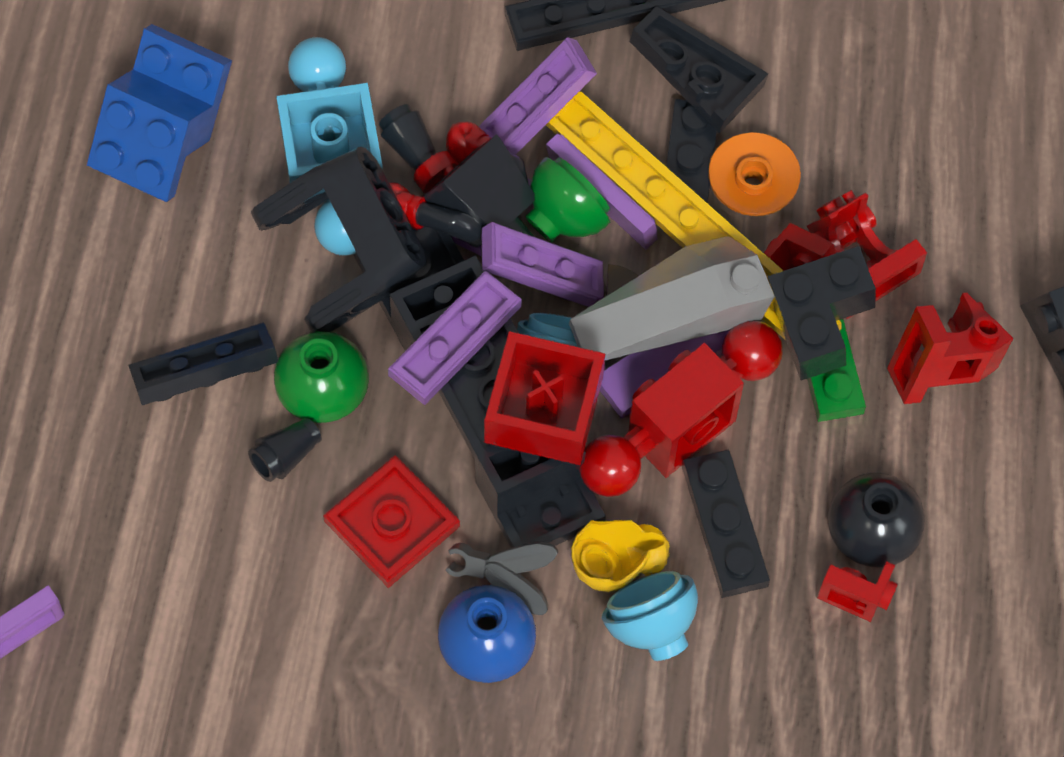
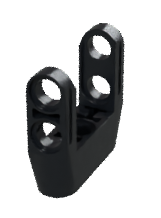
[251,147,426,332]

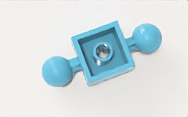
[276,37,382,256]

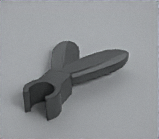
[445,541,558,615]

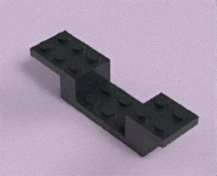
[353,226,606,548]

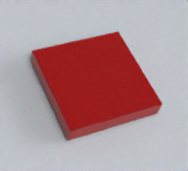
[323,455,460,588]

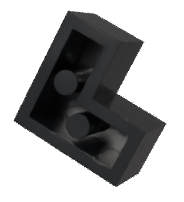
[768,246,876,381]

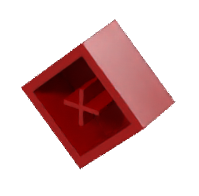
[484,331,606,465]

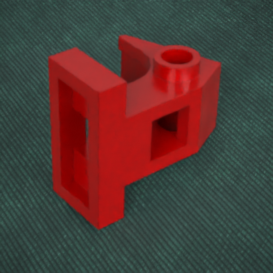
[807,190,927,319]
[887,292,1014,404]

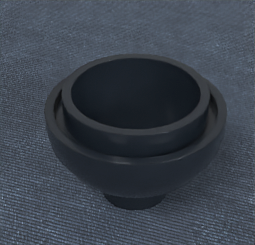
[828,473,925,567]

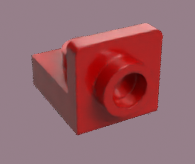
[764,223,837,271]
[817,561,898,622]

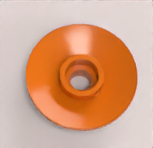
[709,132,801,216]

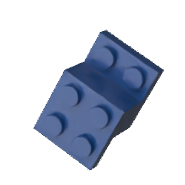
[87,24,232,202]

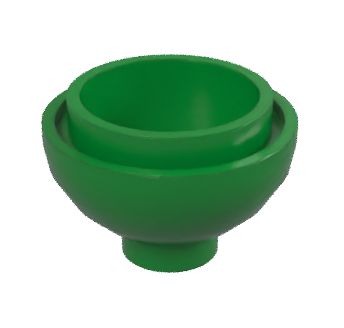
[525,157,611,242]
[274,331,369,423]

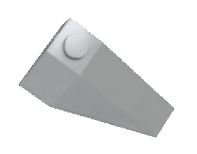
[569,236,775,360]

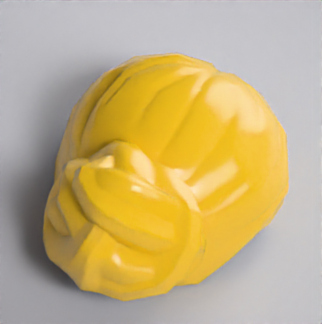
[571,520,670,592]

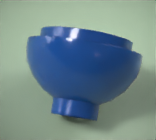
[438,585,536,683]

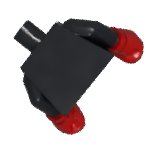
[389,121,535,248]

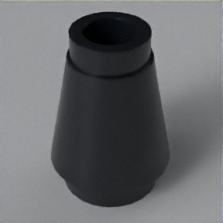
[379,104,436,172]
[248,418,322,482]

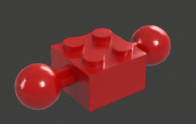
[580,320,783,497]

